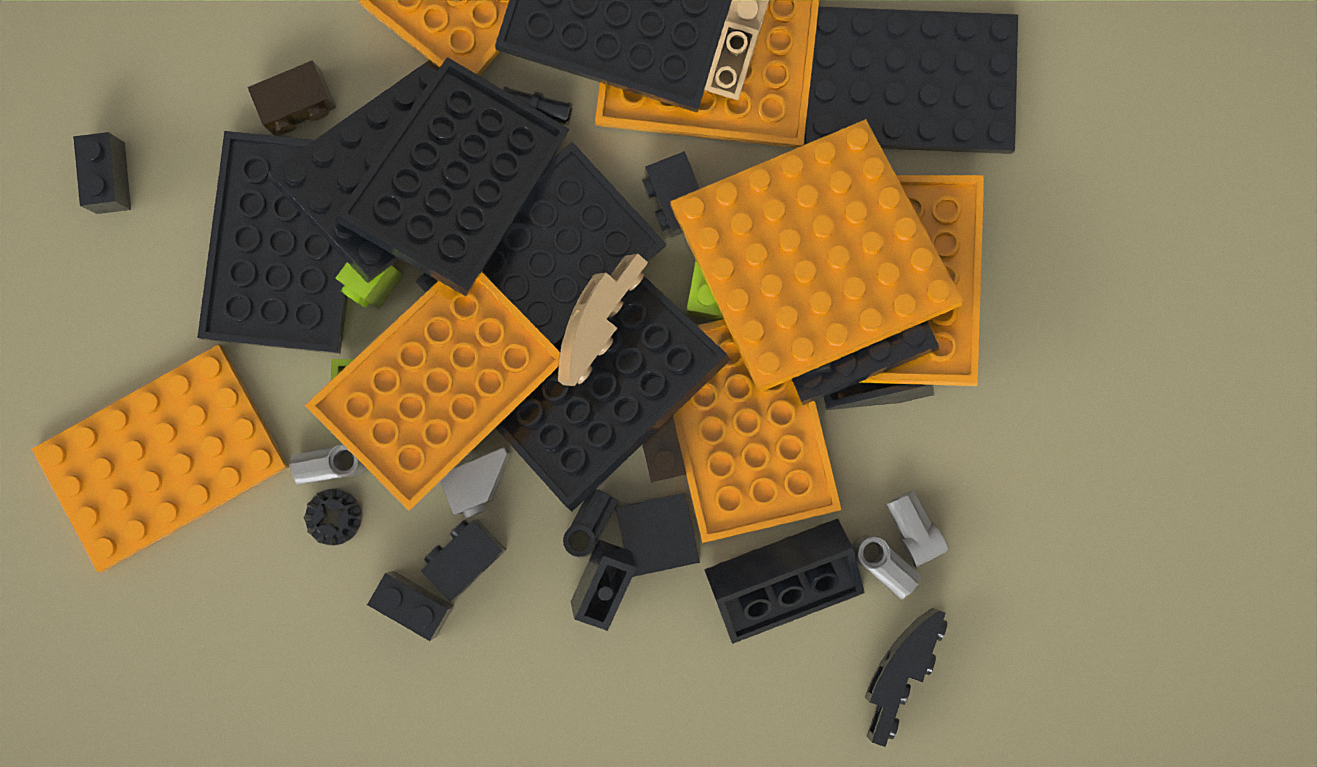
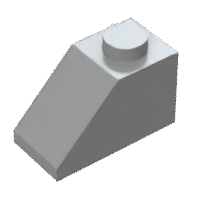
[440,447,511,518]

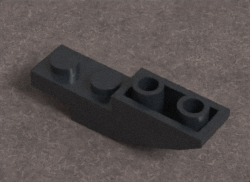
[865,608,947,747]

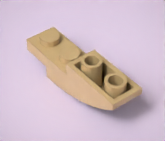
[704,0,770,100]
[558,253,648,386]

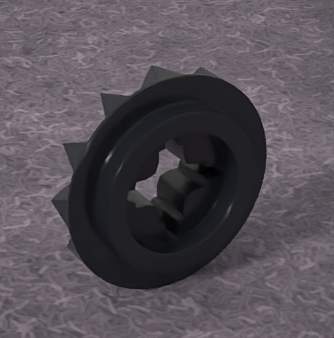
[303,489,362,546]

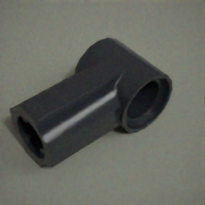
[563,489,619,558]

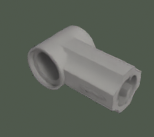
[290,444,366,485]
[885,491,948,568]
[852,535,922,600]

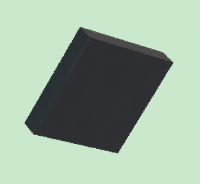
[616,493,700,577]

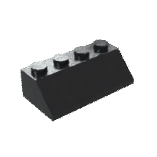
[704,518,865,644]

